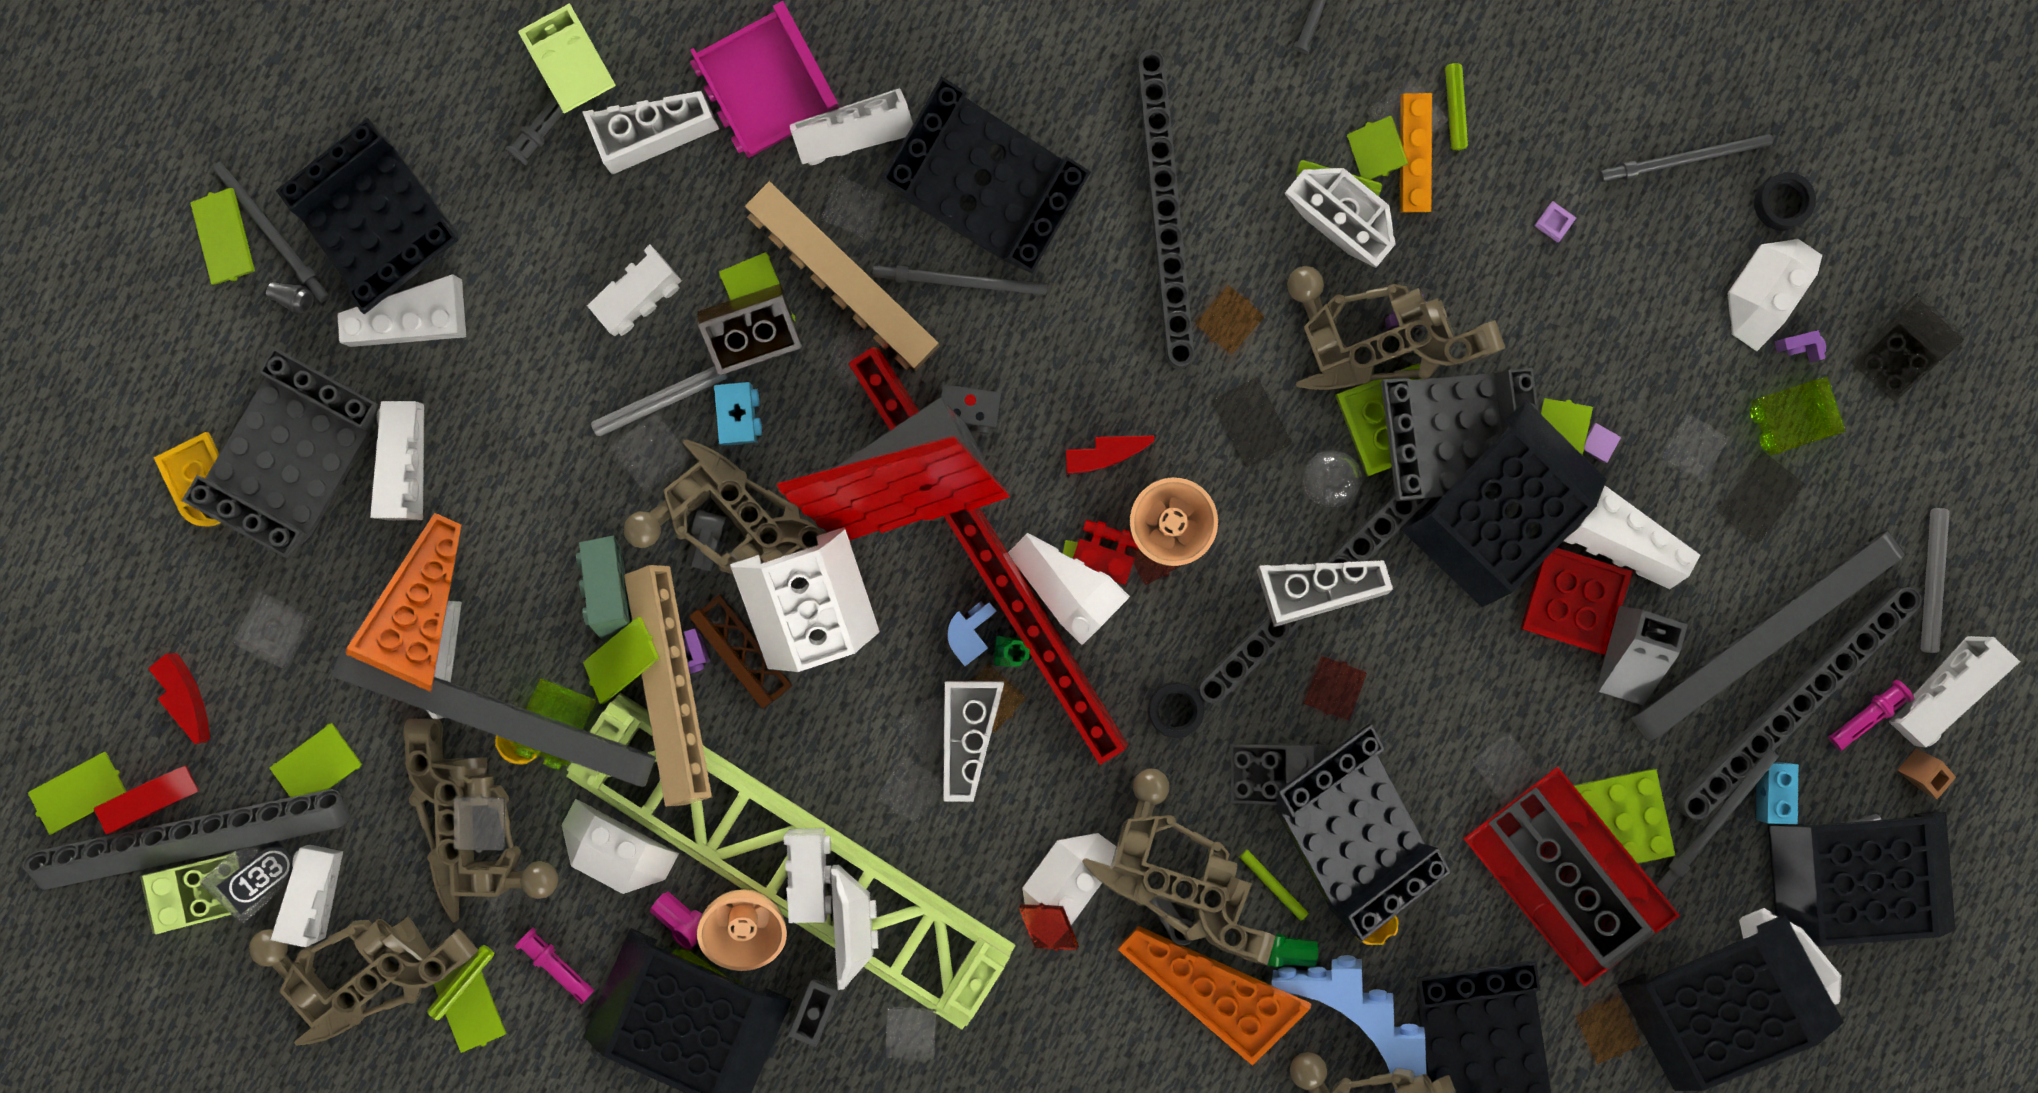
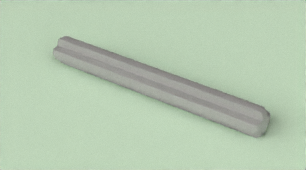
[591,366,728,436]
[1921,508,1949,653]

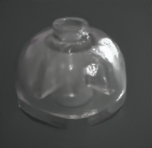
[1302,450,1362,508]

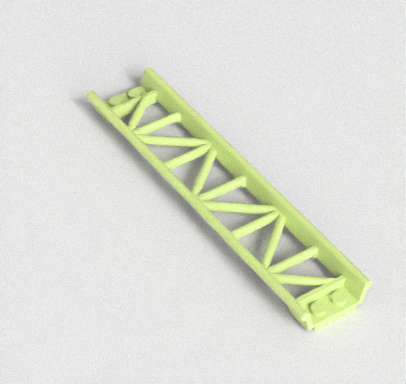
[566,693,1015,1030]

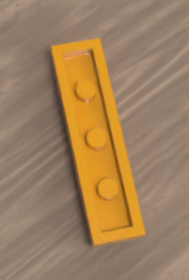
[1400,93,1432,213]

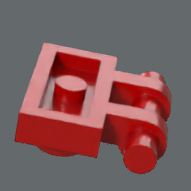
[1073,519,1138,585]

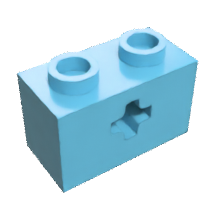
[714,382,762,446]
[1756,762,1799,824]

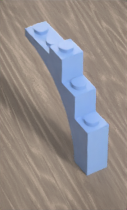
[1272,955,1426,1093]

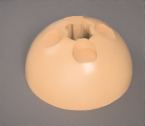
[1130,478,1218,566]
[697,890,787,971]

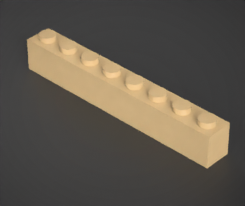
[745,181,940,371]
[624,565,712,807]

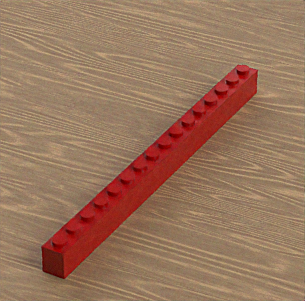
[848,347,1128,765]

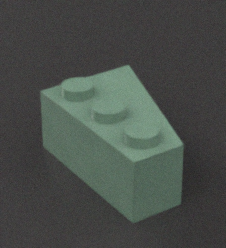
[576,535,630,642]

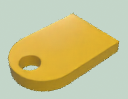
[153,432,221,526]

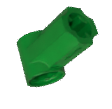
[994,636,1030,667]
[1267,933,1318,967]

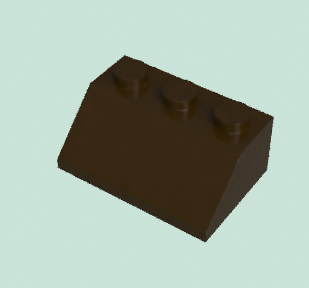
[697,283,802,376]

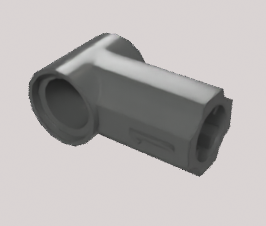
[685,509,728,571]
[1150,897,1193,945]

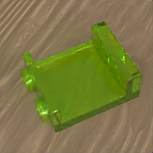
[1750,376,1846,456]
[510,678,596,770]

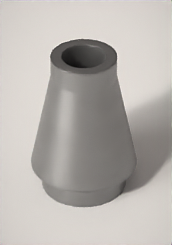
[266,282,314,314]

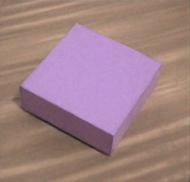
[1534,201,1576,243]
[1584,423,1621,463]

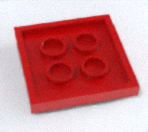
[1520,548,1633,655]

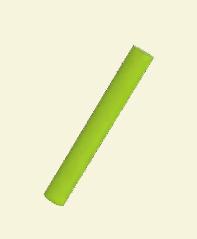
[1239,849,1309,921]

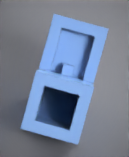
[948,601,997,666]

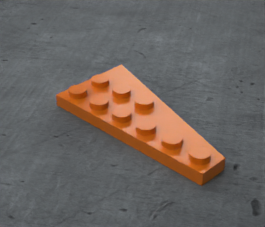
[346,513,461,692]
[1118,926,1311,1066]

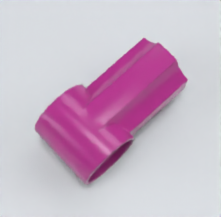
[650,891,702,950]

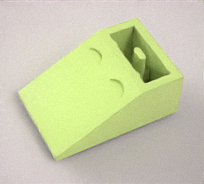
[518,3,616,114]
[140,853,249,934]

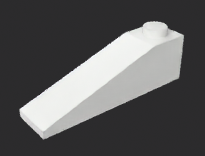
[1008,533,1130,645]

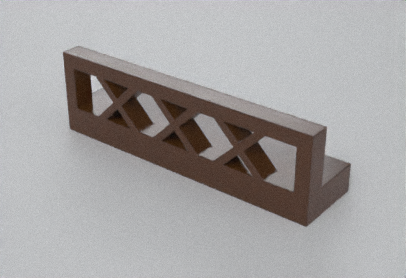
[689,595,793,709]

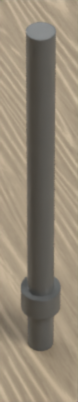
[1599,134,1773,182]
[212,161,330,302]
[872,265,1047,295]
[1656,749,1779,893]

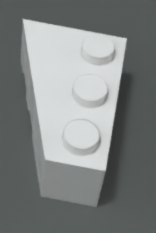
[587,245,682,336]
[784,828,832,923]
[271,845,343,947]

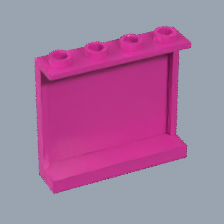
[690,1,840,158]

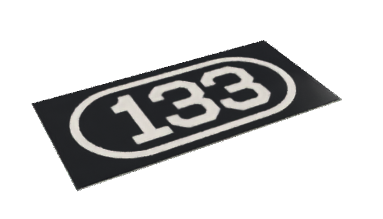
[216,841,293,914]

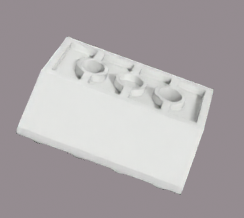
[730,527,880,672]

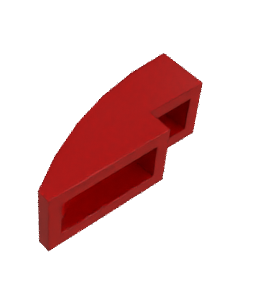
[1066,435,1154,475]
[148,653,210,744]
[93,765,199,835]

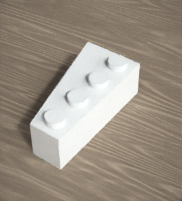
[790,88,913,165]
[582,91,719,175]
[337,274,466,347]
[370,401,424,520]
[1563,486,1700,589]
[1257,561,1393,627]
[1889,636,2020,747]
[944,681,1004,802]

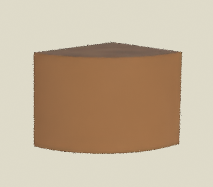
[1897,748,1956,799]

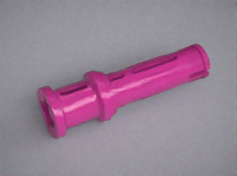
[1828,679,1915,751]
[514,927,595,1004]

